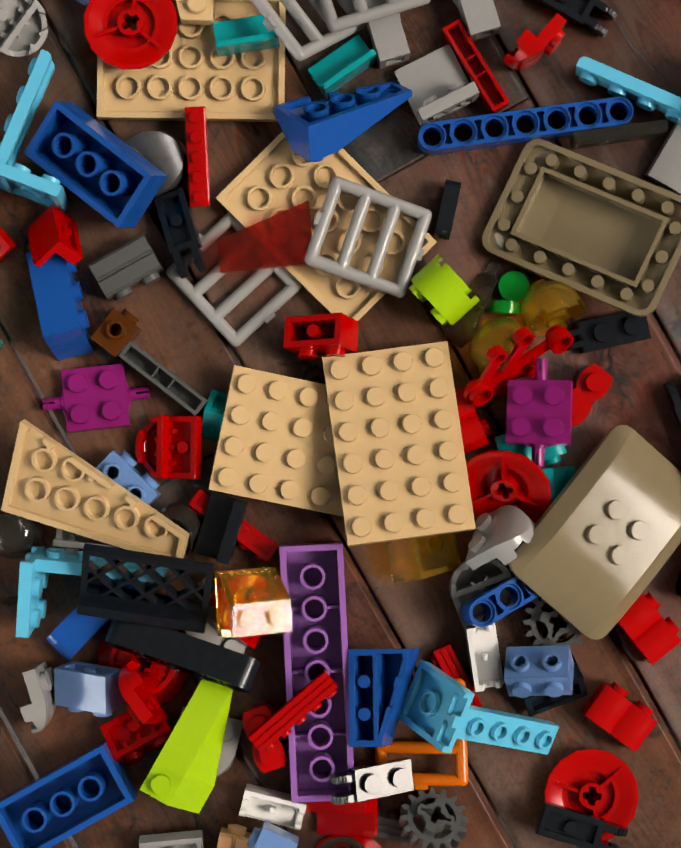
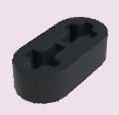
[434,179,461,240]

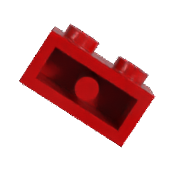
[283,313,359,360]

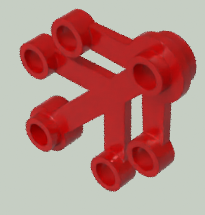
[464,325,574,407]

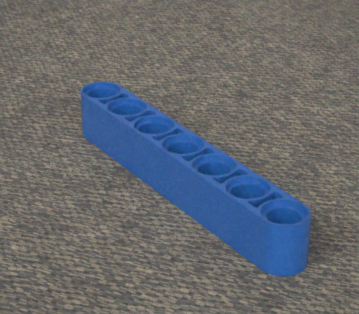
[417,97,634,156]

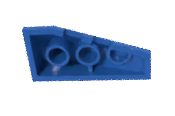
[273,81,412,162]

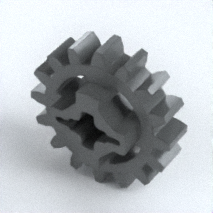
[522,598,583,653]
[398,787,468,848]

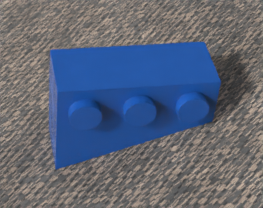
[26,252,94,361]
[348,648,420,747]

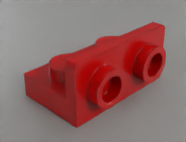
[100,697,174,765]

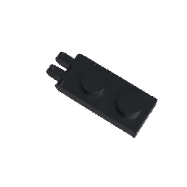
[567,312,651,354]

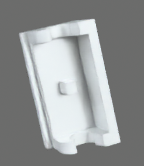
[464,622,504,692]
[239,783,307,831]

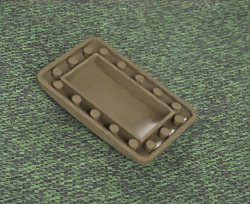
[482,139,681,317]
[509,425,681,640]

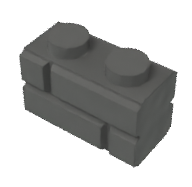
[88,235,164,302]

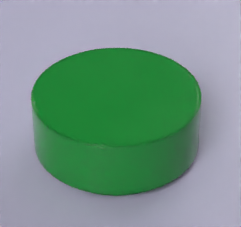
[497,271,530,302]
[489,300,521,316]

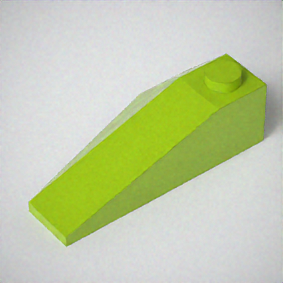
[139,679,233,814]

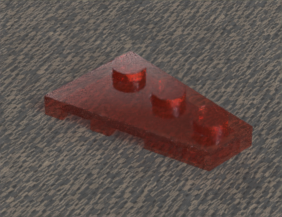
[217,201,312,273]

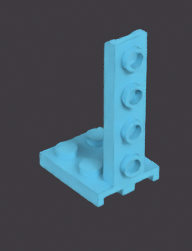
[0,49,70,213]
[575,56,681,124]
[15,546,168,638]
[399,660,559,755]

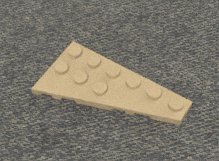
[1,419,190,559]

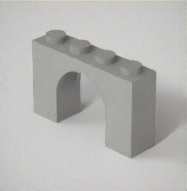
[365,0,501,69]

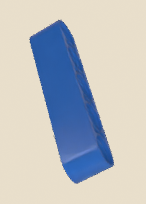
[461,574,538,627]
[46,579,147,661]

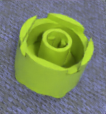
[409,254,480,326]

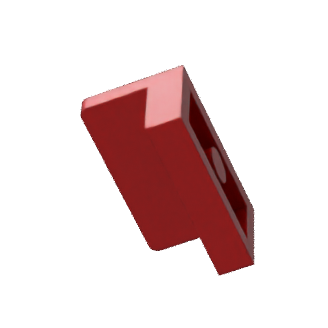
[27,204,83,268]
[307,798,378,837]

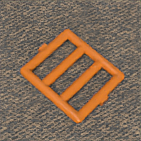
[374,674,468,790]

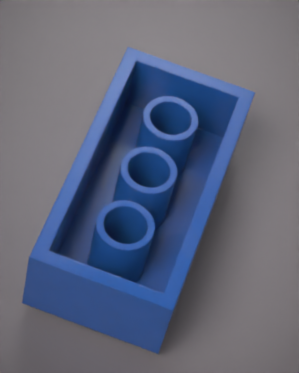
[24,100,167,228]
[0,740,138,848]

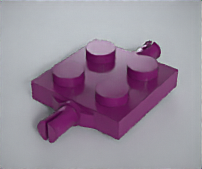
[506,358,573,467]
[42,363,150,433]

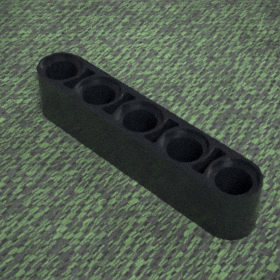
[104,619,261,694]

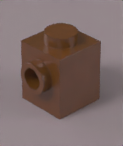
[90,308,142,359]

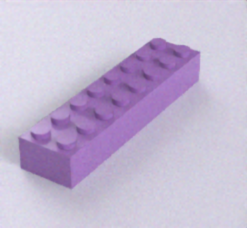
[279,542,354,803]

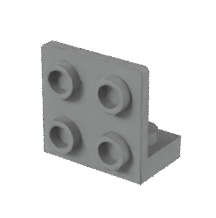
[394,45,480,127]

